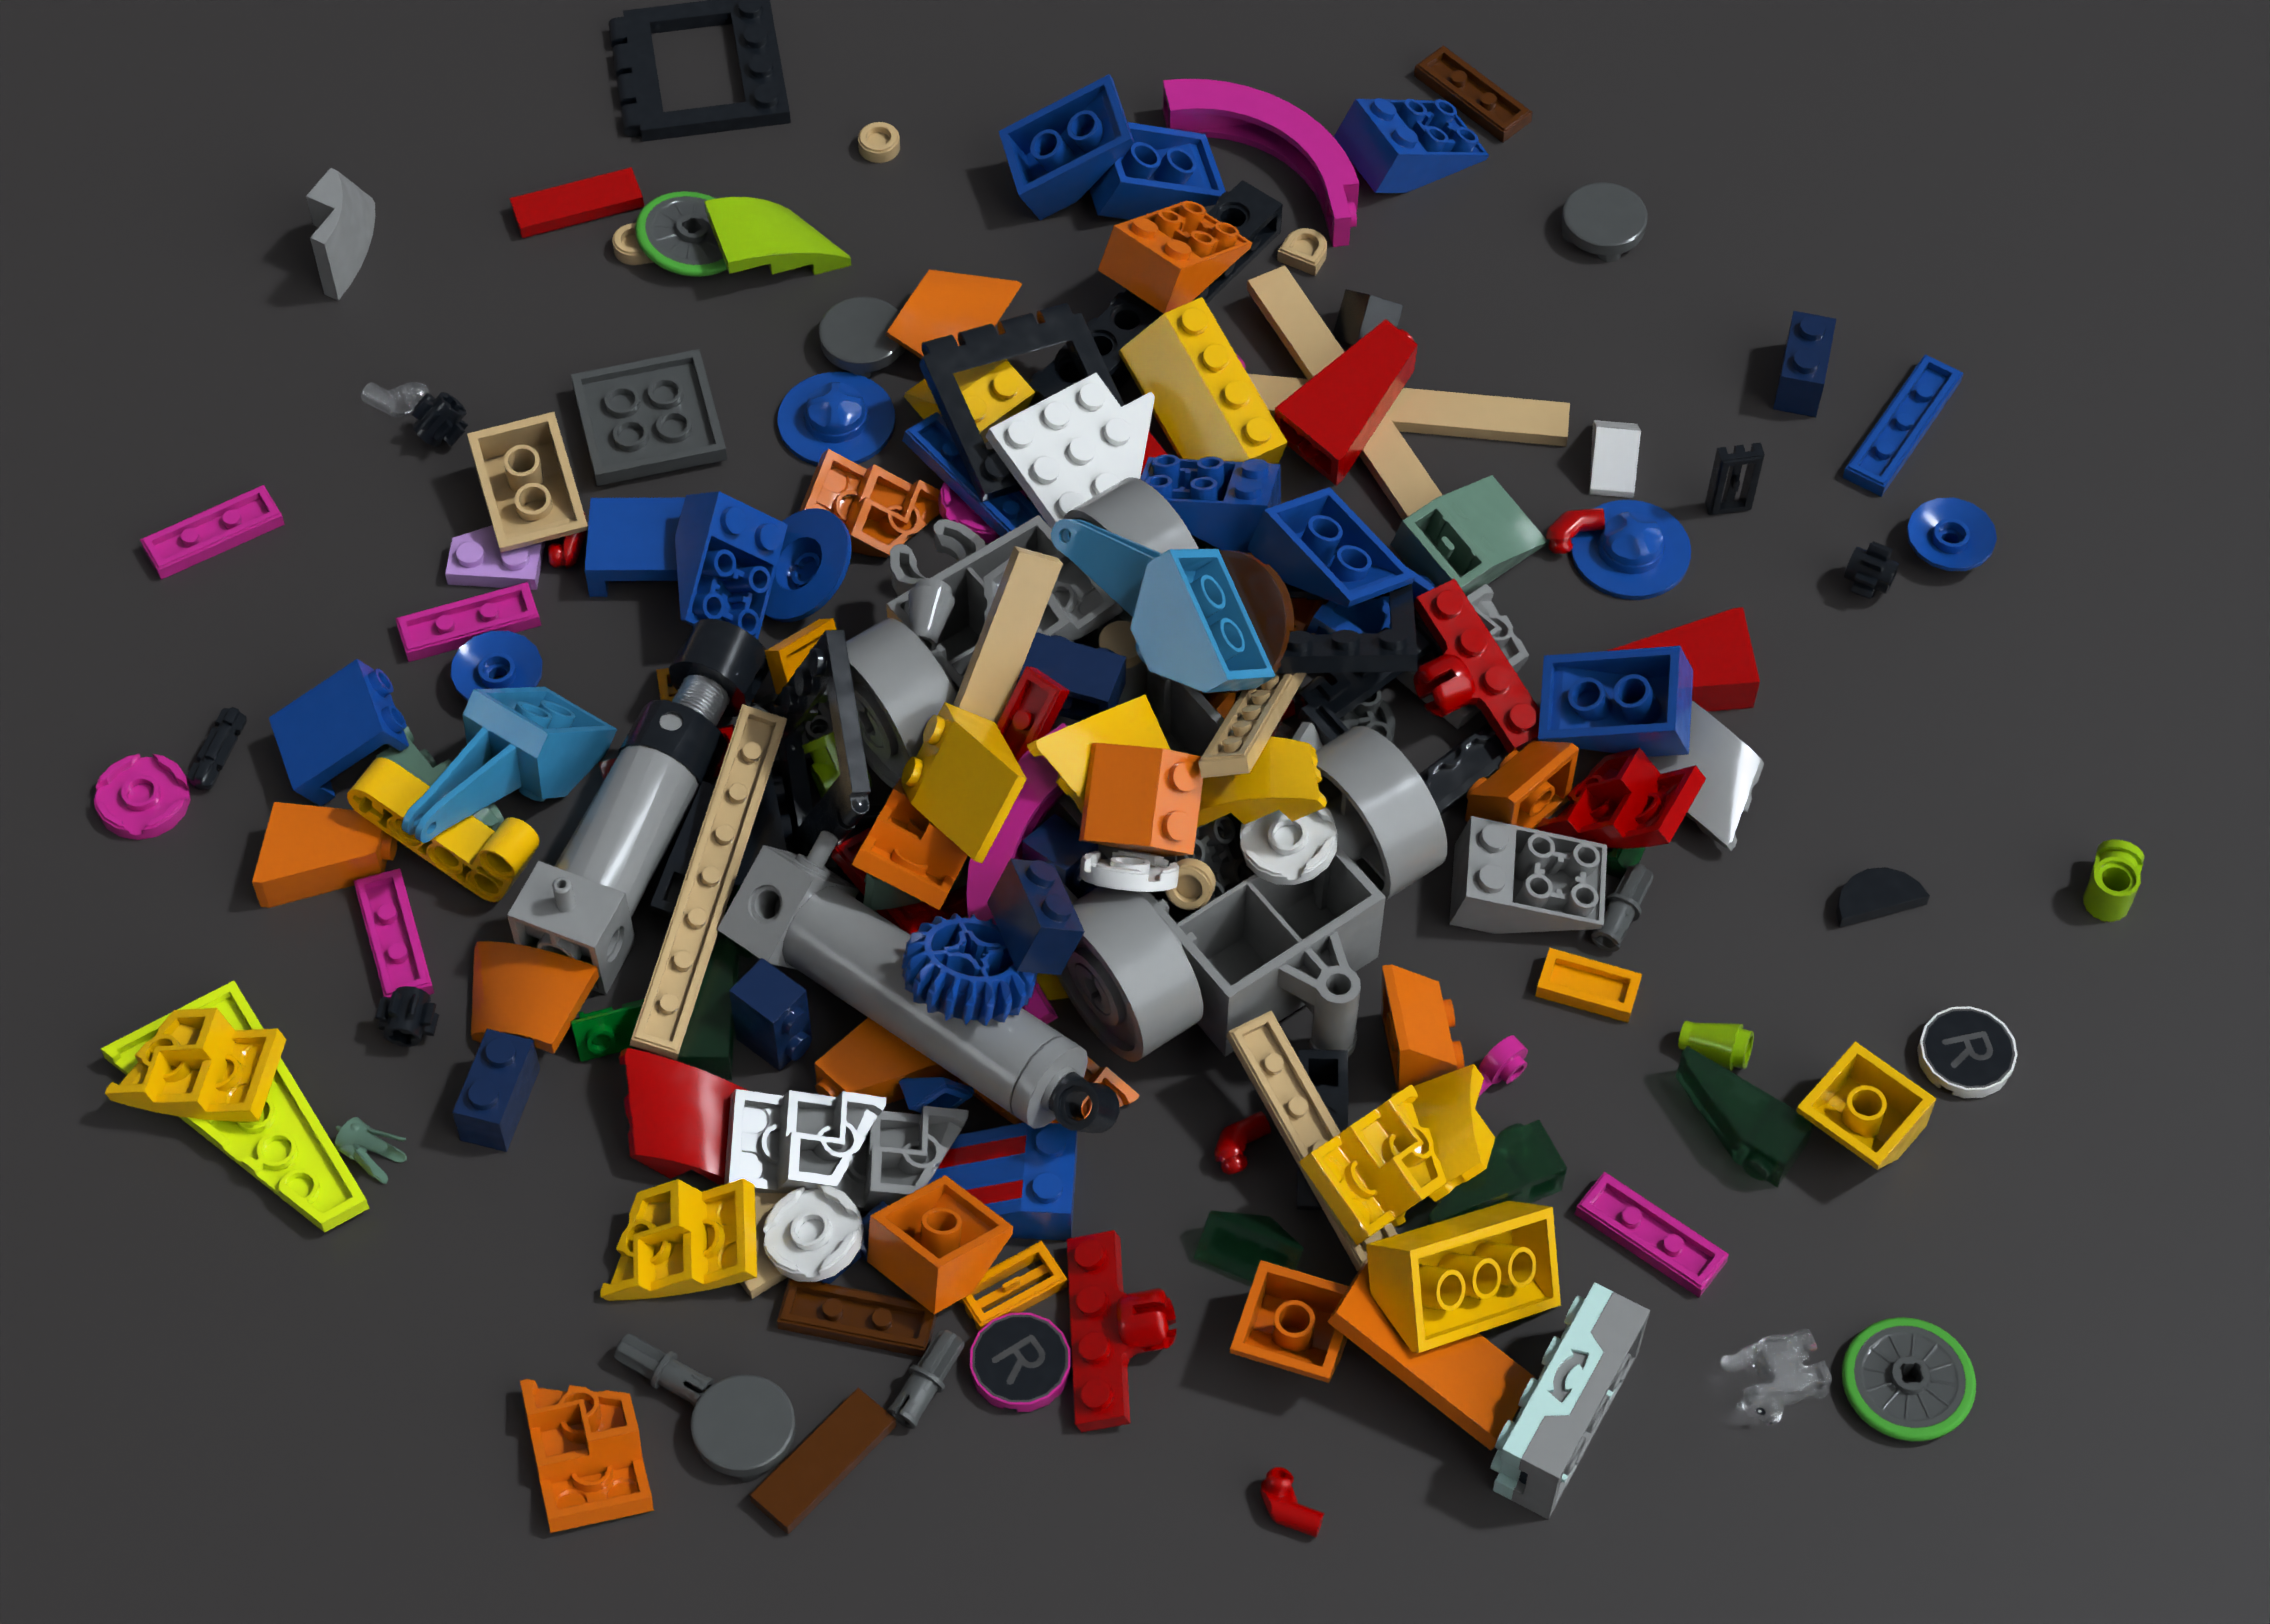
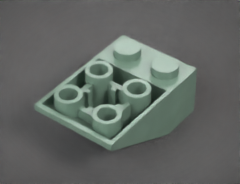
[1390,475,1548,596]

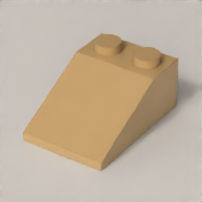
[467,412,588,553]

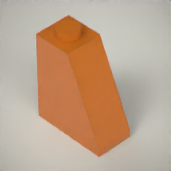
[252,802,397,908]
[814,1018,959,1104]

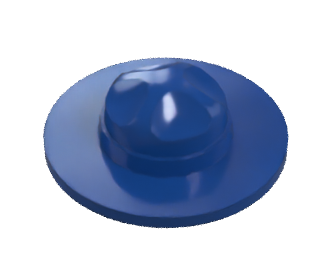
[777,372,895,466]
[1571,500,1691,600]
[765,508,852,622]

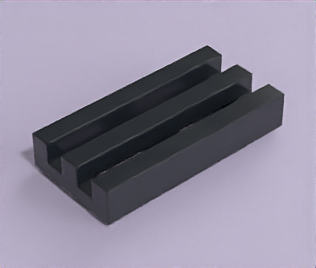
[1705,442,1765,515]

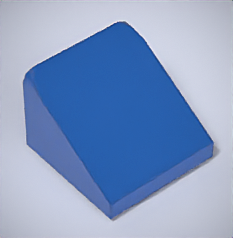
[899,1077,975,1113]

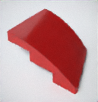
[1537,747,1706,849]
[619,1048,749,1186]

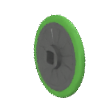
[635,191,727,277]
[1842,1317,1976,1441]

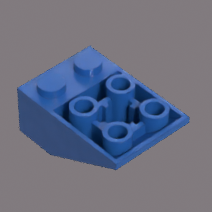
[1334,98,1489,193]
[1140,454,1281,553]
[675,491,788,639]

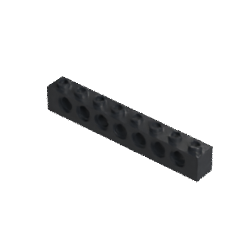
[1028,180,1283,408]

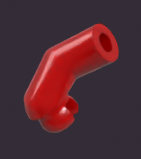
[1546,508,1605,554]
[548,512,586,569]
[1214,1111,1271,1175]
[1260,1467,1325,1538]

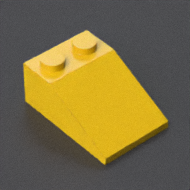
[901,702,1027,863]

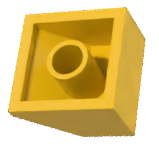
[904,359,1035,443]
[1796,1041,1937,1170]

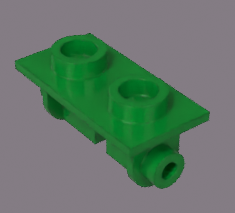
[571,999,644,1062]

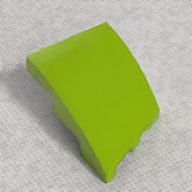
[704,197,852,275]

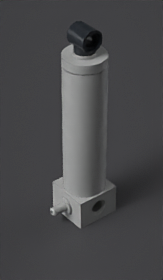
[717,830,1120,1134]

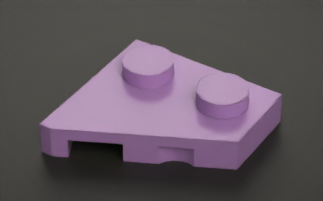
[445,525,546,590]

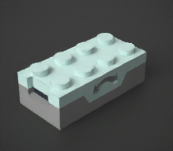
[1490,1282,1651,1520]

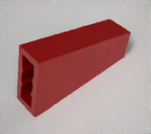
[1274,319,1418,486]
[1607,607,1760,712]

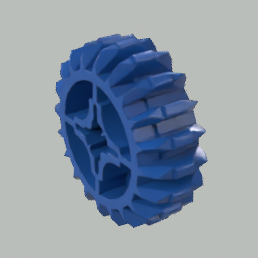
[901,913,1038,1026]

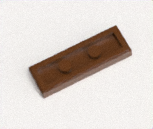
[1414,45,1533,143]
[777,1278,938,1357]
[750,1387,896,1535]

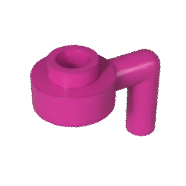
[1478,1035,1528,1098]

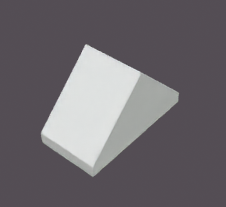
[1589,420,1641,498]

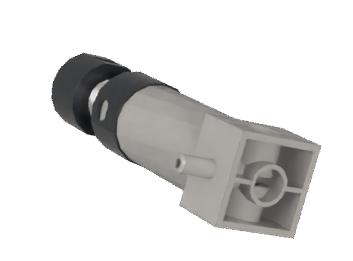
[507,619,770,995]

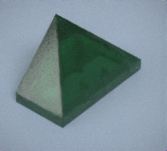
[1194,1210,1304,1282]

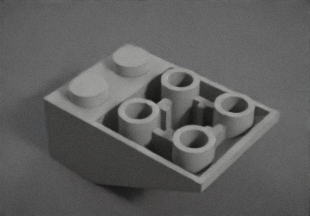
[1449,816,1607,934]

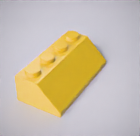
[1119,297,1288,464]
[1366,1201,1561,1353]

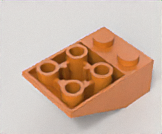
[1098,200,1252,313]

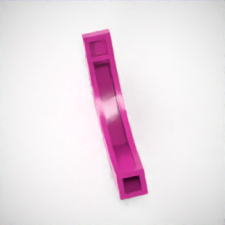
[1162,79,1360,247]
[966,723,1068,1024]

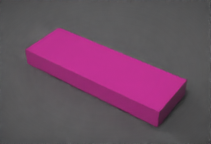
[140,485,285,580]
[395,582,541,663]
[354,868,434,999]
[1575,1172,1729,1298]

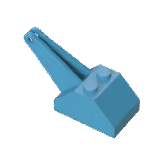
[1051,519,1276,693]
[402,687,618,843]

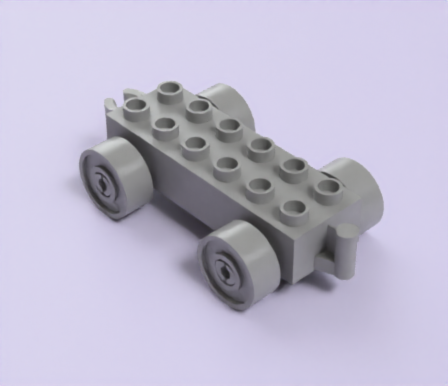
[846,477,1448,1062]

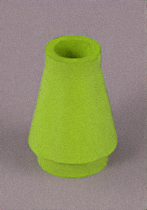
[1678,1021,1754,1071]

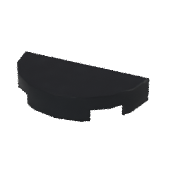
[1836,867,1930,928]

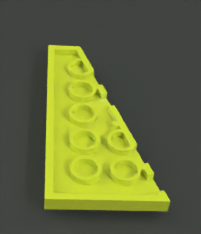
[101,980,370,1233]

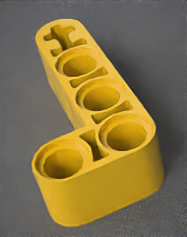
[347,757,540,902]

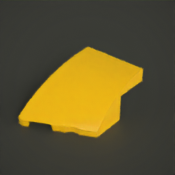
[1027,694,1171,813]
[1197,736,1327,828]
[105,1008,287,1122]
[1391,1064,1495,1227]
[1299,1084,1447,1245]
[600,1178,757,1301]

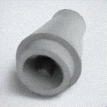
[908,578,955,651]

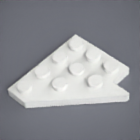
[986,373,1155,529]

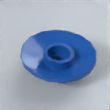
[1907,498,1997,571]
[450,631,543,702]

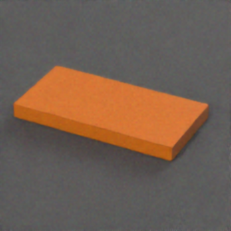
[1327,1259,1536,1451]

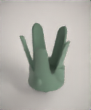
[335,1117,407,1184]

